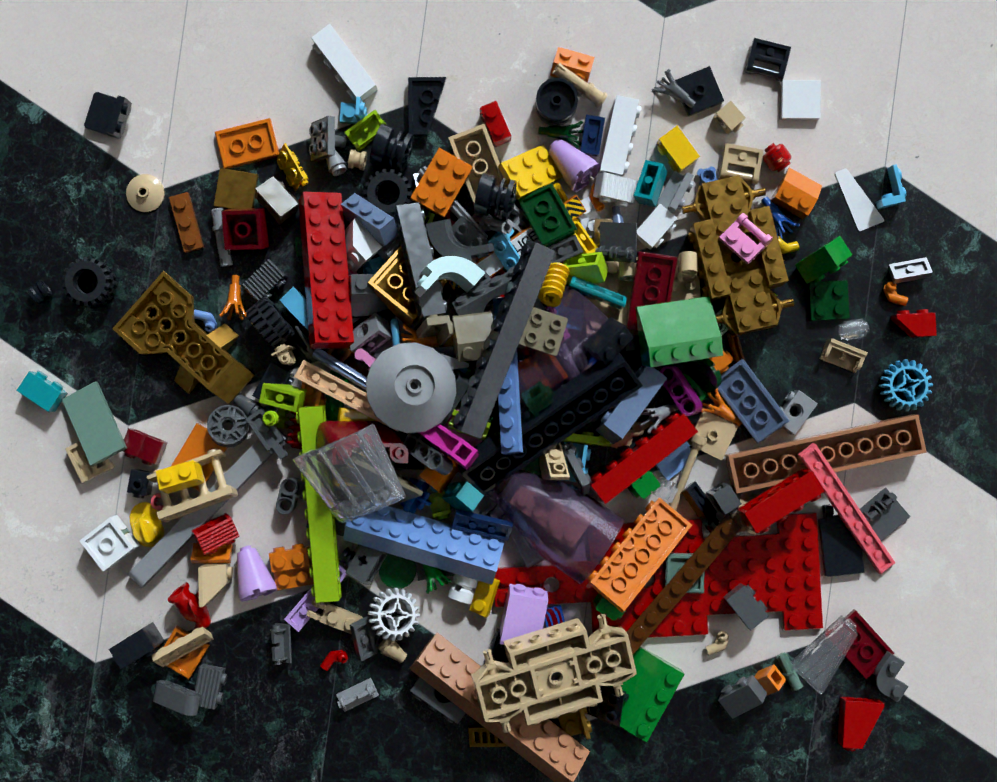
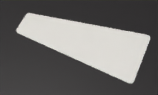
[835,168,884,231]

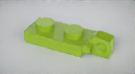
[562,432,612,447]

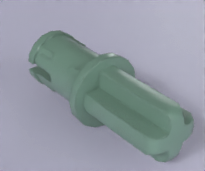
[776,652,803,691]

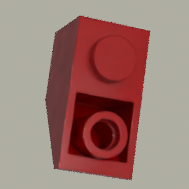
[891,309,937,338]

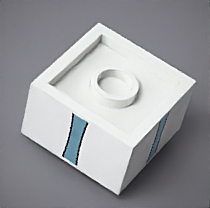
[80,515,140,572]

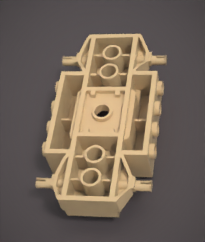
[471,614,637,733]

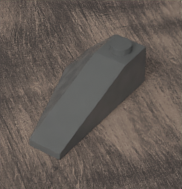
[349,274,389,317]

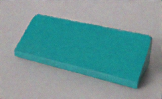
[568,276,627,310]

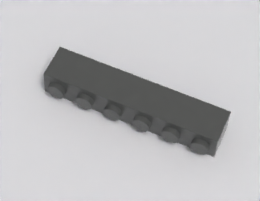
[393,202,447,323]

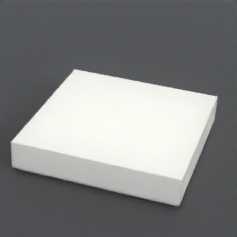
[781,80,821,120]

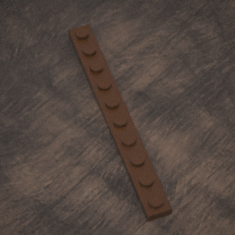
[626,515,741,655]

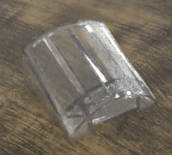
[292,424,406,523]

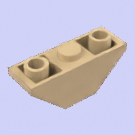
[539,442,570,480]

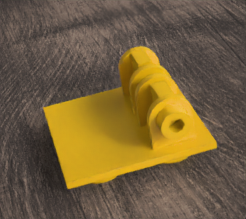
[277,143,309,191]

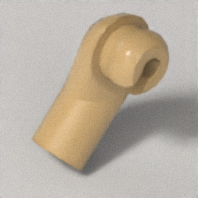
[705,631,729,656]

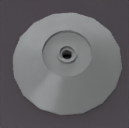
[366,343,457,433]

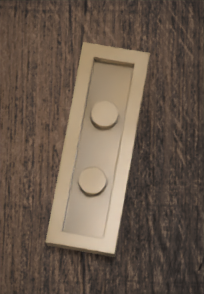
[151,627,213,667]

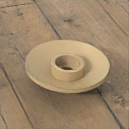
[126,174,165,212]

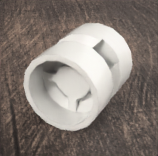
[448,574,478,604]

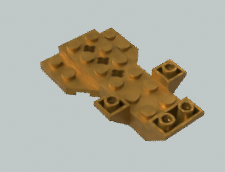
[113,271,255,404]

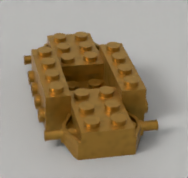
[681,175,794,337]

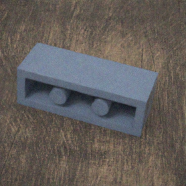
[341,193,399,246]

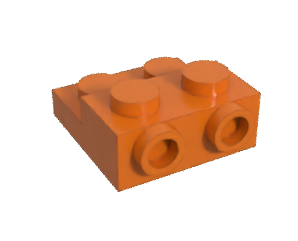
[269,543,314,590]

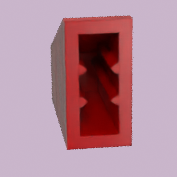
[838,697,884,751]

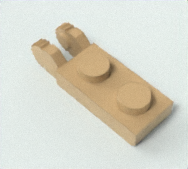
[306,599,362,634]

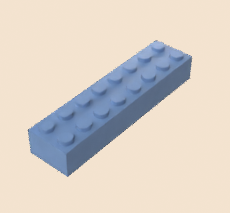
[343,497,505,585]

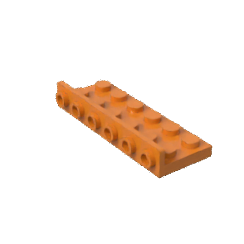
[586,497,692,613]

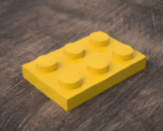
[498,144,563,199]

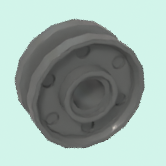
[207,405,249,448]

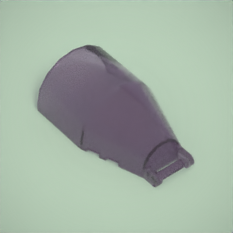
[497,286,608,414]
[485,470,624,584]

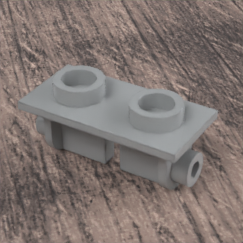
[336,678,379,712]

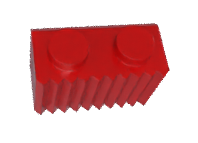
[479,101,511,147]
[192,513,240,555]

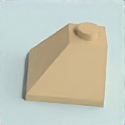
[198,563,233,607]

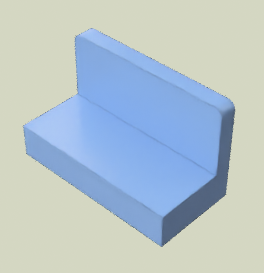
[655,441,697,480]

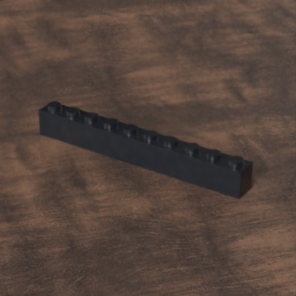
[453,241,555,439]

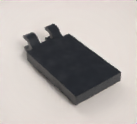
[818,504,865,577]

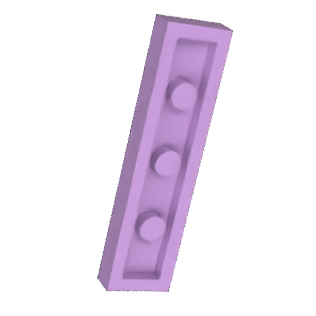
[284,564,348,632]

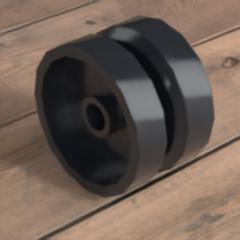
[535,77,578,126]

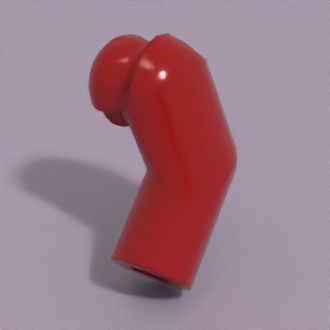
[320,650,348,671]

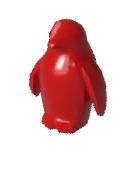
[168,582,211,629]

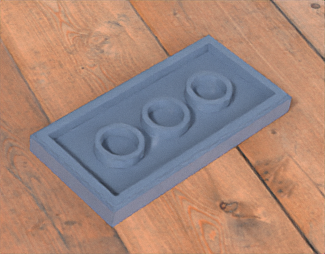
[718,359,790,444]

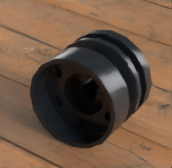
[369,124,414,173]
[474,173,517,221]

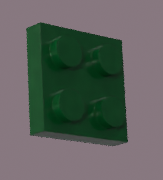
[808,280,850,321]

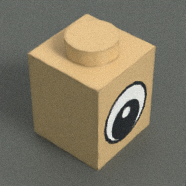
[713,101,746,134]

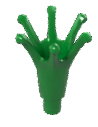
[422,564,452,594]

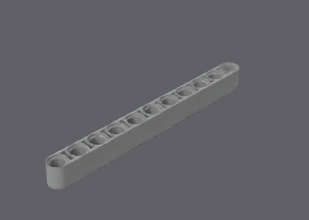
[128,427,288,588]

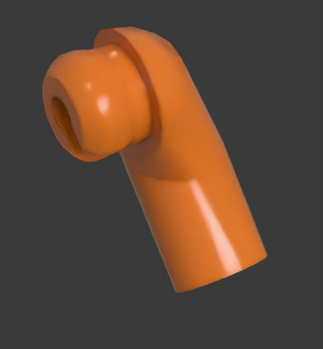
[883,282,908,306]

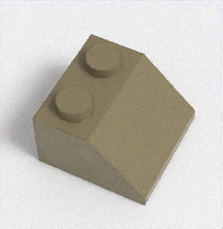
[452,312,493,362]

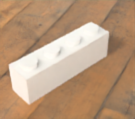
[311,24,378,101]
[599,95,641,177]

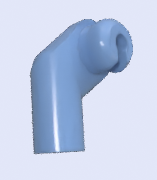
[194,309,217,332]

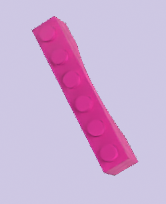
[417,424,479,470]

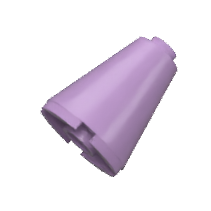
[549,140,601,192]
[237,545,277,602]

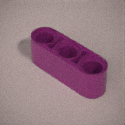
[659,366,702,416]

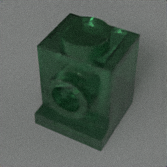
[521,381,555,417]

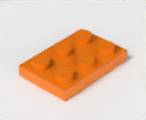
[410,148,473,218]

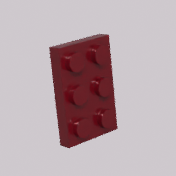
[826,609,895,679]

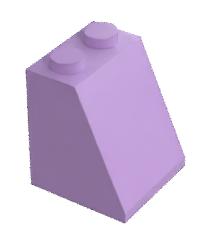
[500,584,548,645]

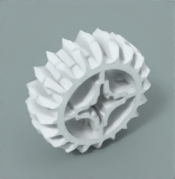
[368,588,420,641]

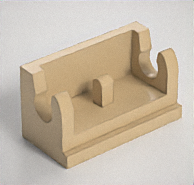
[819,338,868,373]

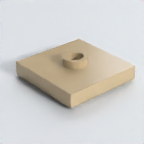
[687,412,738,461]

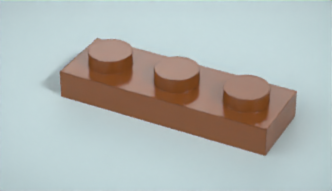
[169,192,204,253]

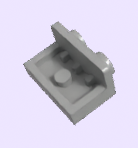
[657,171,694,213]

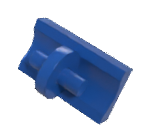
[398,478,432,514]

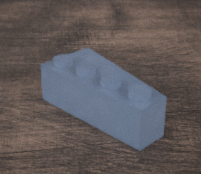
[595,366,667,444]

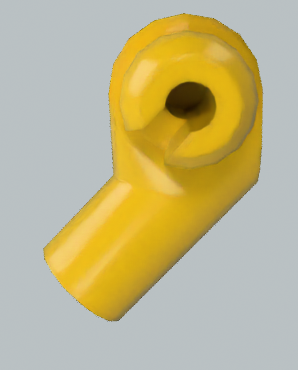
[778,236,799,254]

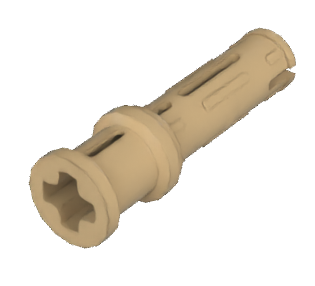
[553,63,608,108]

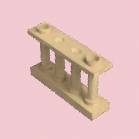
[147,449,238,522]

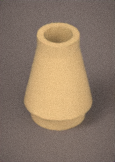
[378,638,407,663]

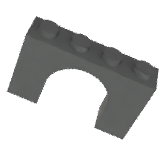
[452,267,545,315]

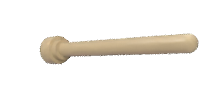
[670,433,708,511]

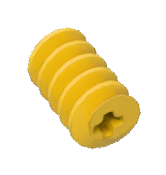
[538,263,570,307]

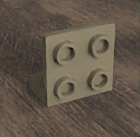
[517,307,568,356]

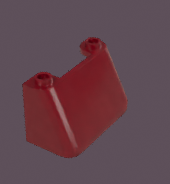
[317,421,408,464]

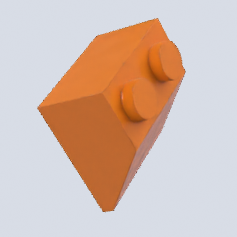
[770,167,822,219]

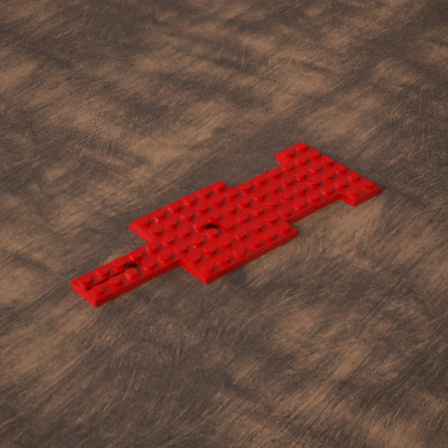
[495,512,823,638]

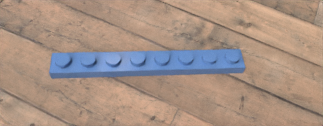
[493,297,523,455]

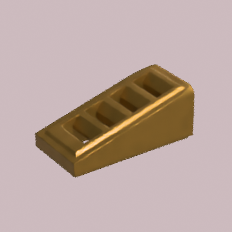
[468,726,508,747]

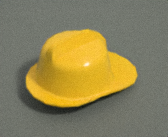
[129,502,165,547]

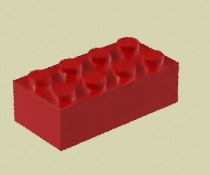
[738,468,825,534]

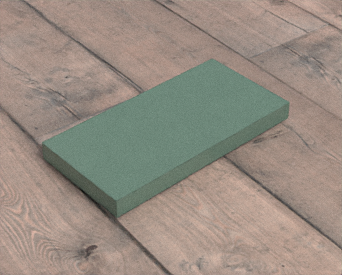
[62,381,127,466]

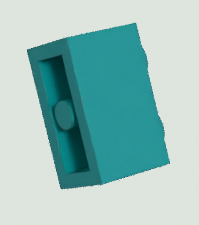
[633,160,668,207]
[16,371,67,412]
[442,481,484,511]

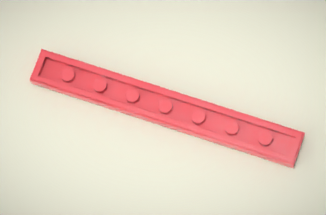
[798,443,895,575]

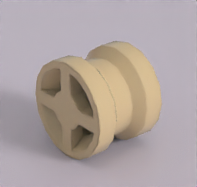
[348,149,367,171]

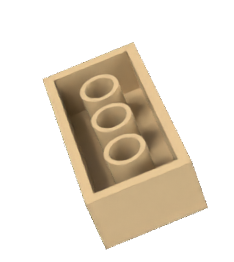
[448,124,508,205]

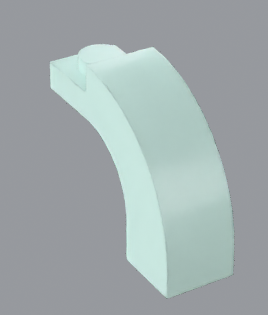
[415,256,485,297]

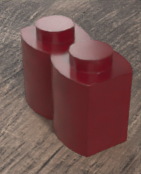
[123,428,168,466]

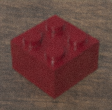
[221,208,269,250]

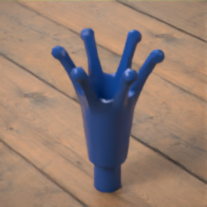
[761,196,800,239]

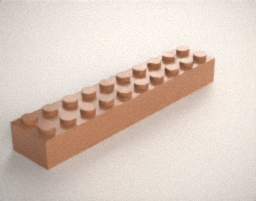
[724,414,927,494]
[409,632,590,782]

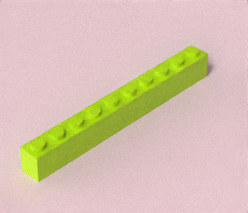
[296,405,342,603]

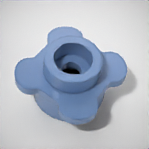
[697,166,718,186]

